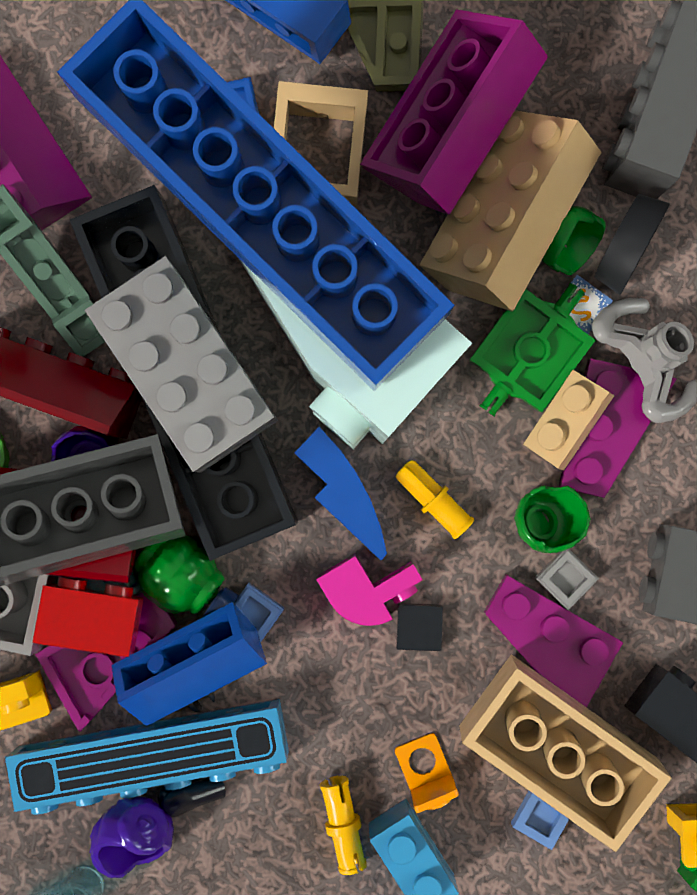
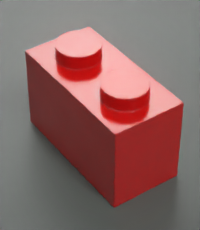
[32,576,144,657]

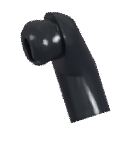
[157,778,226,817]

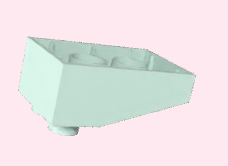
[238,258,472,449]

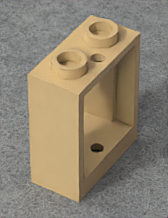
[274,81,368,208]

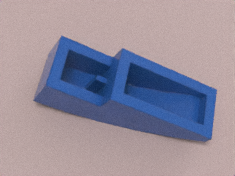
[294,427,387,560]

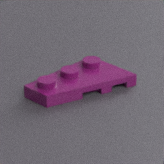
[558,358,677,498]
[484,574,623,707]
[35,593,177,733]

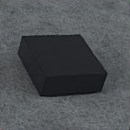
[396,603,443,651]

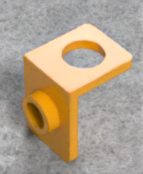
[395,733,459,813]

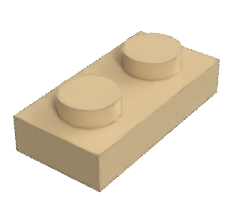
[523,370,614,471]

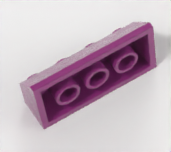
[360,9,548,215]
[0,55,93,230]

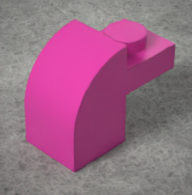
[316,554,423,626]

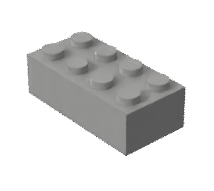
[84,256,278,473]

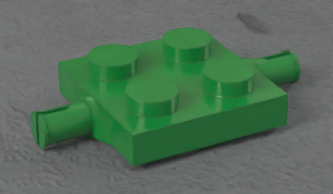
[469,283,596,417]

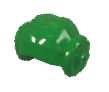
[134,536,225,614]

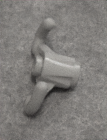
[592,298,697,423]

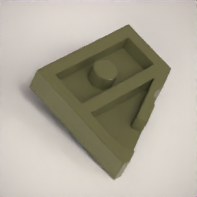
[347,0,424,92]

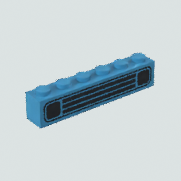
[5,699,289,815]

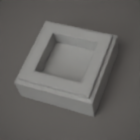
[535,549,599,610]

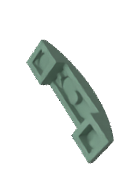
[0,184,105,357]

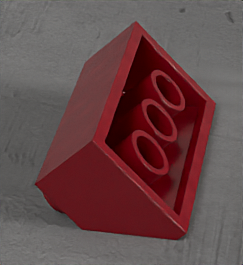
[0,327,142,439]

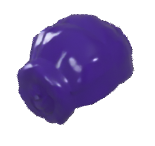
[89,796,174,878]

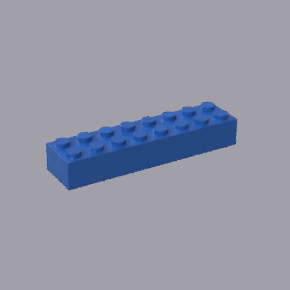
[57,0,455,391]

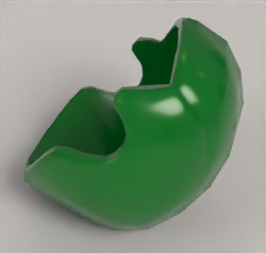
[542,206,606,275]
[514,485,591,553]

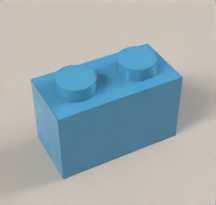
[369,799,459,895]

